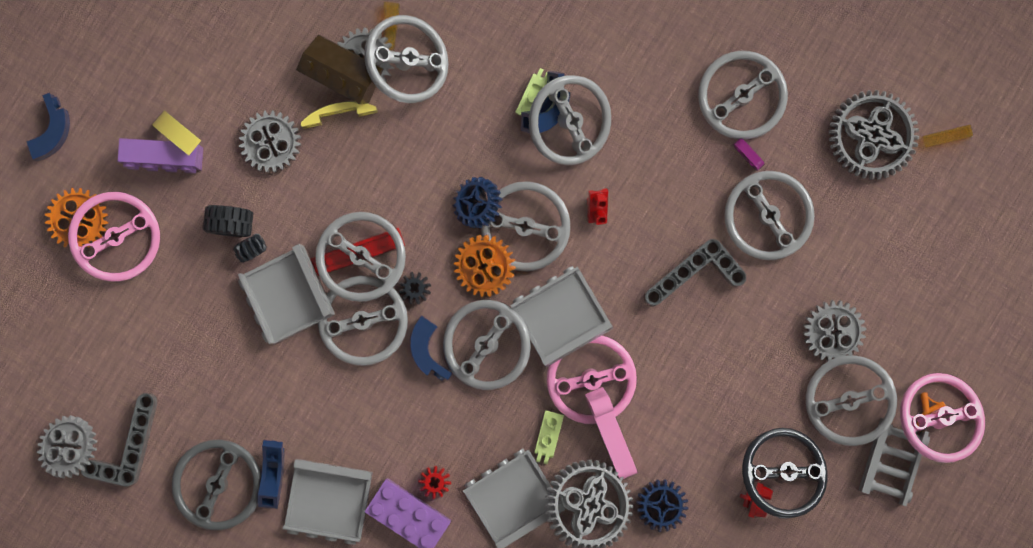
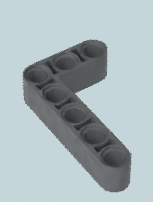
[644,239,746,306]
[80,393,158,486]

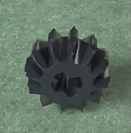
[233,234,267,263]
[399,272,431,304]

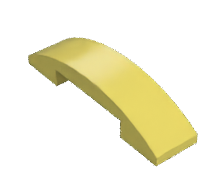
[301,102,378,129]
[152,110,201,155]

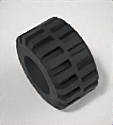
[203,205,254,237]

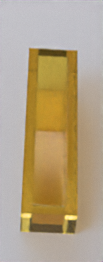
[384,2,400,51]
[923,124,973,148]

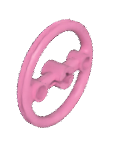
[68,192,160,282]
[547,336,637,424]
[900,373,985,463]

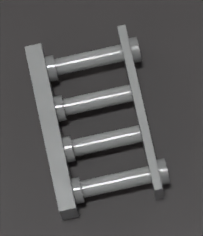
[858,418,930,506]

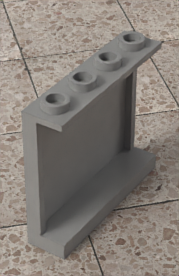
[238,244,335,345]
[510,266,614,367]
[463,449,565,548]
[283,459,373,545]

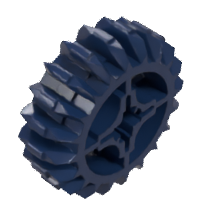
[452,177,503,229]
[636,479,688,532]

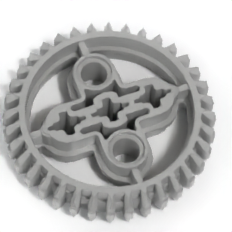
[829,90,919,180]
[544,460,634,548]

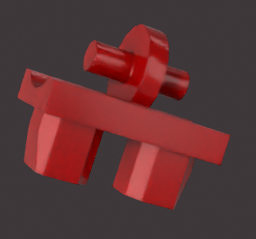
[587,188,608,225]
[740,483,774,518]

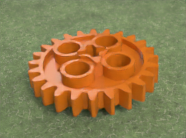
[45,188,109,248]
[454,234,516,297]

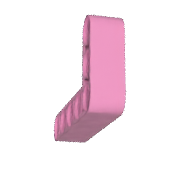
[585,387,638,479]

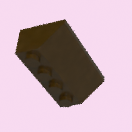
[296,35,384,105]

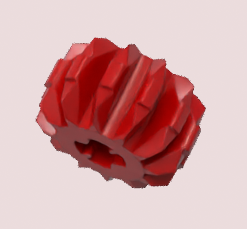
[418,466,451,499]

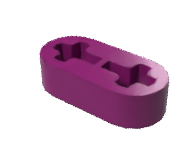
[733,138,765,171]

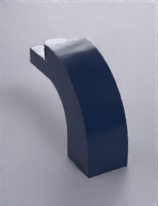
[521,71,570,133]
[26,93,70,162]
[410,316,452,381]
[258,440,285,509]

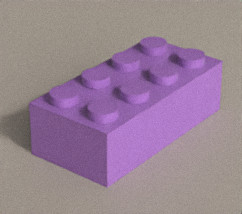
[118,138,203,173]
[365,478,451,548]

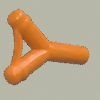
[916,392,946,432]

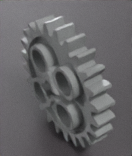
[338,28,394,82]
[239,110,302,173]
[803,300,866,361]
[37,415,97,479]

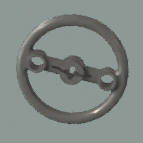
[172,440,261,530]

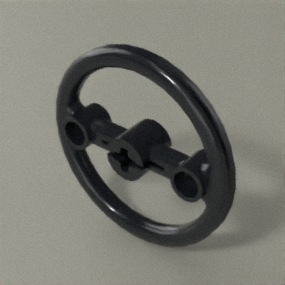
[742,428,828,518]

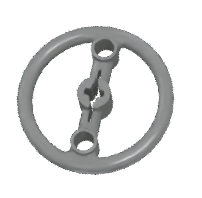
[364,15,449,103]
[698,51,788,140]
[529,75,611,165]
[725,171,815,260]
[481,182,570,271]
[316,212,406,302]
[318,276,408,366]
[443,300,531,390]
[806,355,897,446]

